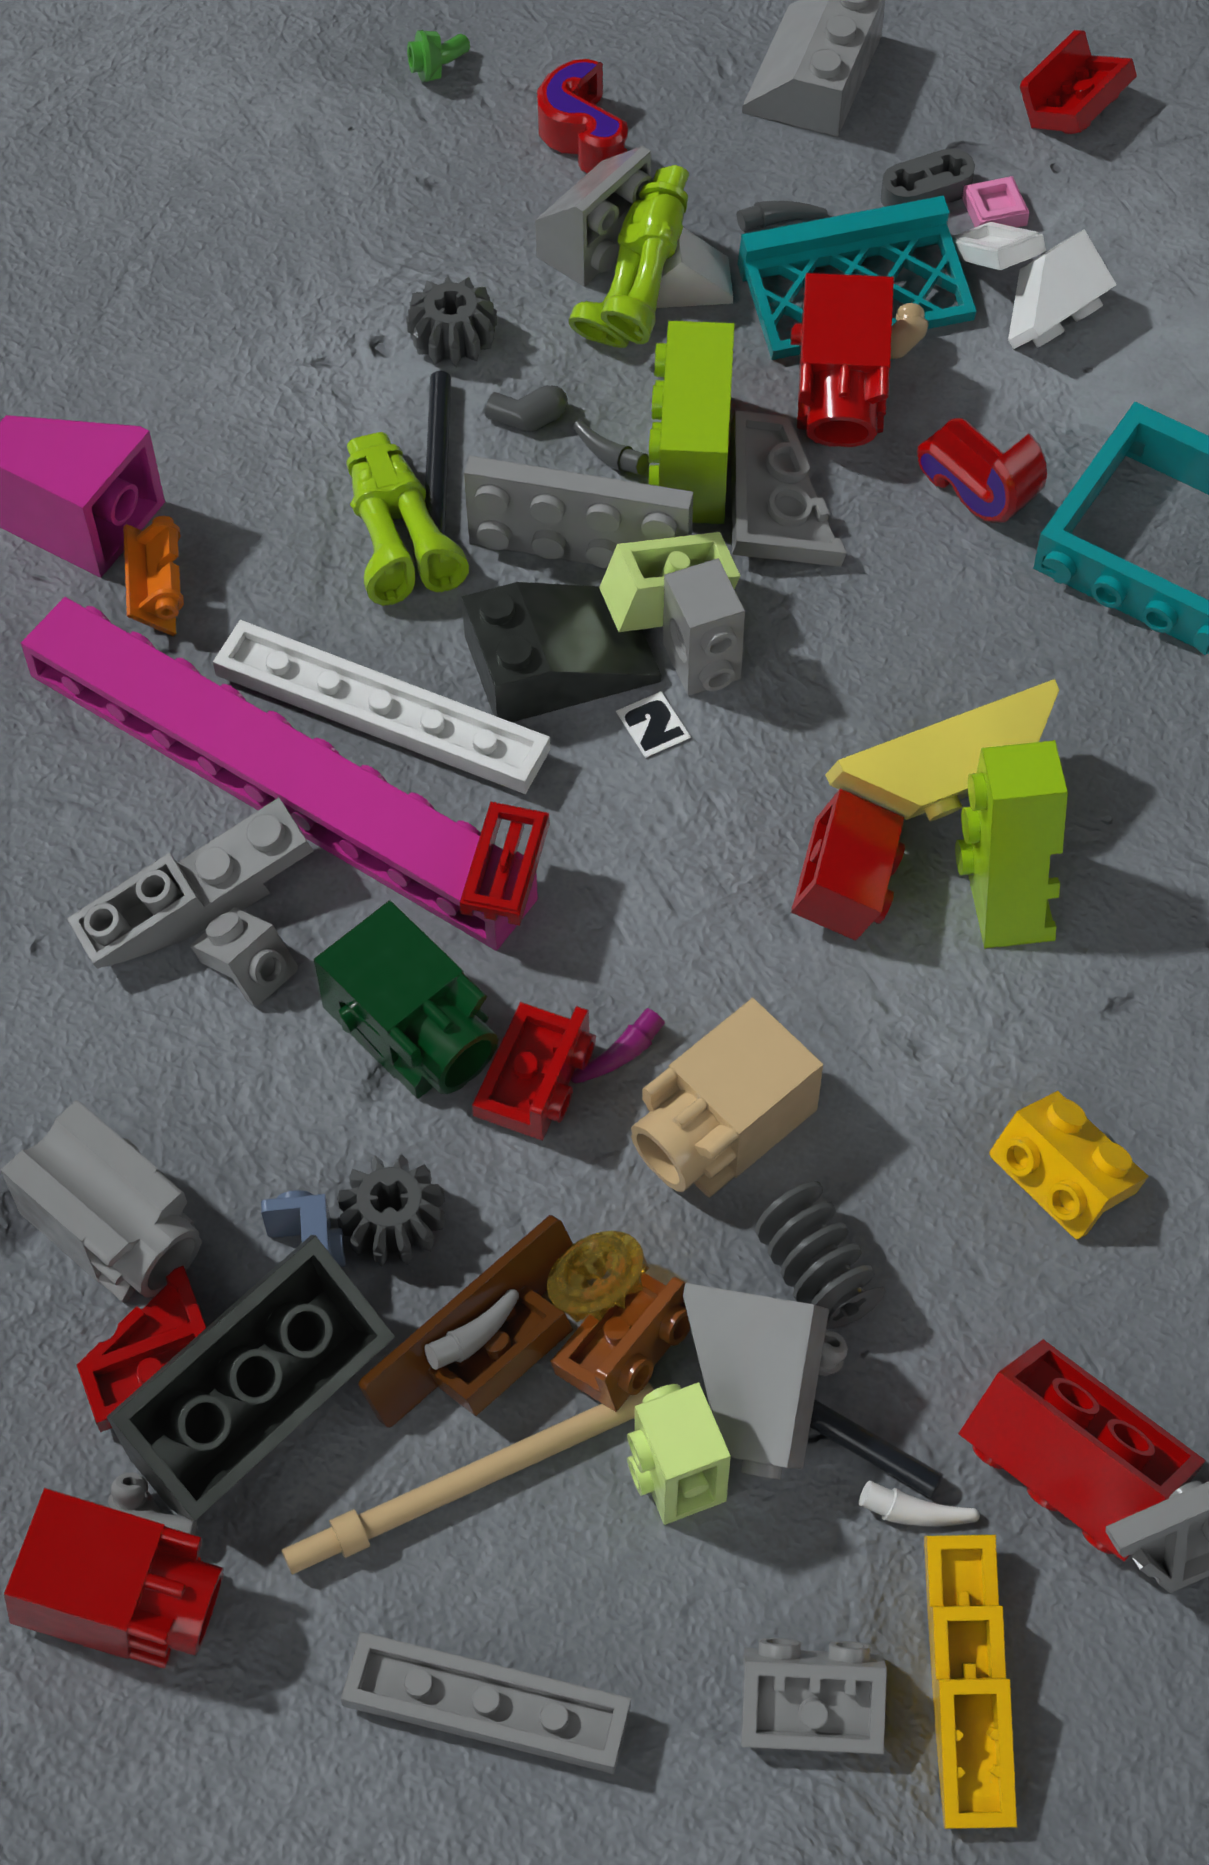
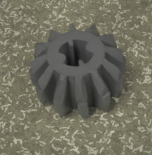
[406,275,497,367]
[337,1153,446,1267]

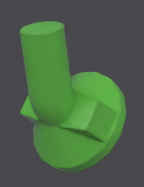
[407,30,470,82]

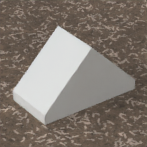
[656,227,733,308]

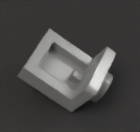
[190,907,298,1006]

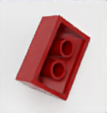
[958,1339,1206,1562]

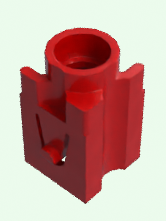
[790,273,894,447]
[4,1488,224,1669]

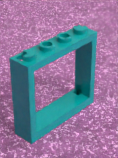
[1033,402,1209,655]

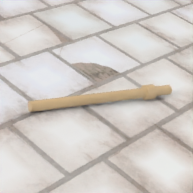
[281,1382,654,1575]

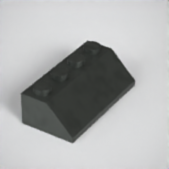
[107,1235,395,1521]

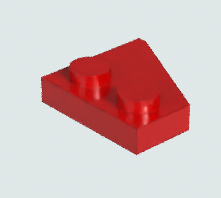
[77,1266,206,1433]

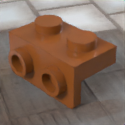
[550,1265,691,1412]

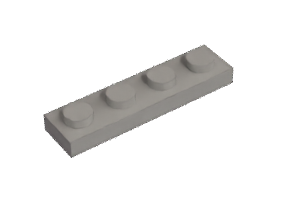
[341,1631,631,1774]

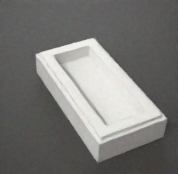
[952,222,1046,270]

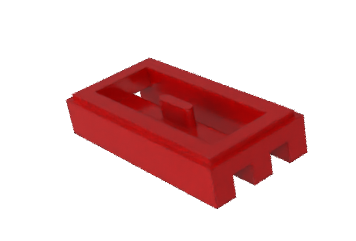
[460,801,550,926]

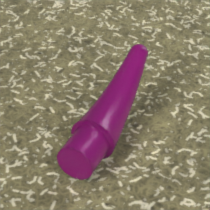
[571,1008,665,1084]

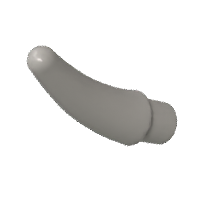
[425,1289,519,1370]

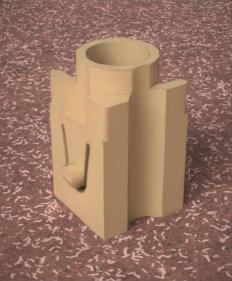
[631,997,823,1198]

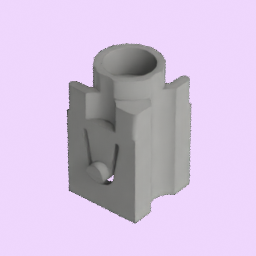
[0,1100,202,1303]

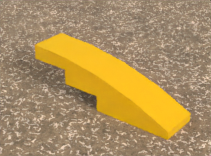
[924,1535,1017,1829]

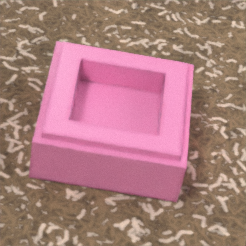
[962,176,1029,228]

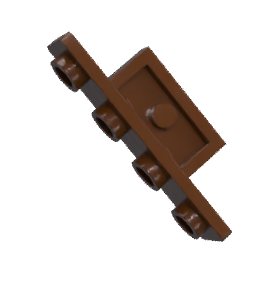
[358,1215,580,1428]

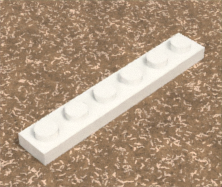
[213,620,550,794]

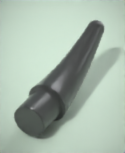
[736,201,828,231]
[573,420,650,475]

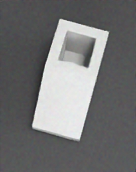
[1008,229,1117,349]

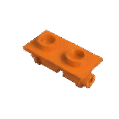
[123,516,184,636]

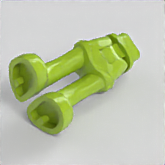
[569,165,689,348]
[346,432,469,606]

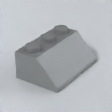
[742,0,885,137]

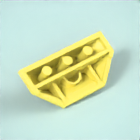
[825,679,1059,821]

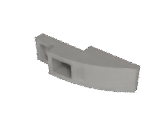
[67,797,314,968]

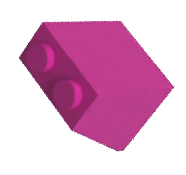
[0,415,165,578]

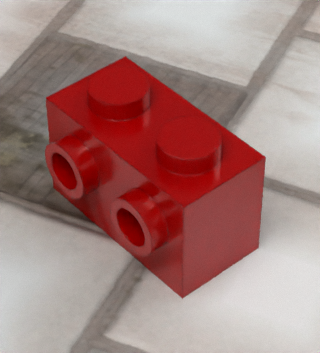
[791,789,905,941]

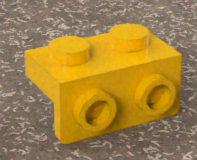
[989,1091,1149,1239]

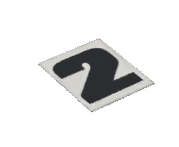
[616,691,691,758]

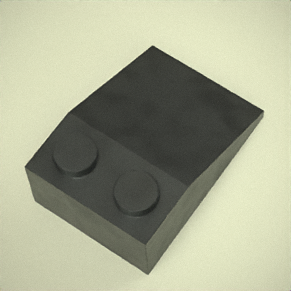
[461,582,662,722]

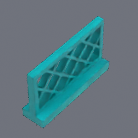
[737,195,977,360]

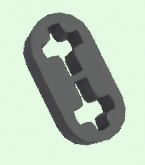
[880,148,975,207]

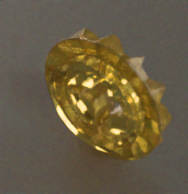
[547,1231,649,1323]

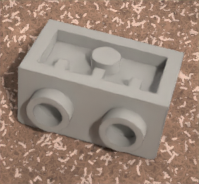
[741,1638,887,1754]

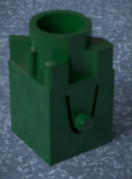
[314,900,499,1099]

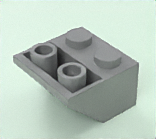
[535,146,652,287]

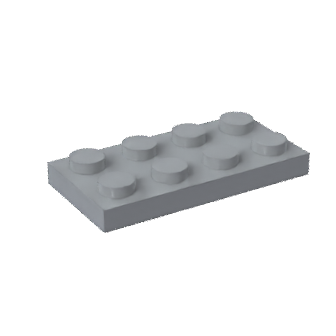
[464,455,693,568]

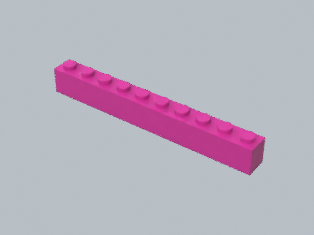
[21,597,538,951]

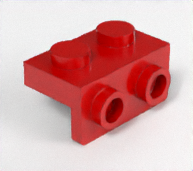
[1020,30,1137,134]
[472,1002,596,1141]

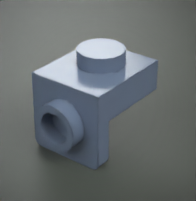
[261,1190,345,1267]

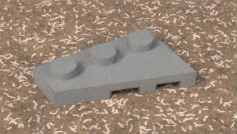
[731,410,847,567]

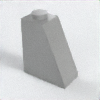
[683,1283,829,1480]

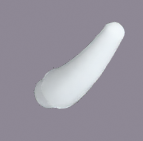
[859,1481,980,1527]

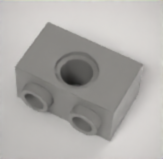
[663,558,745,696]

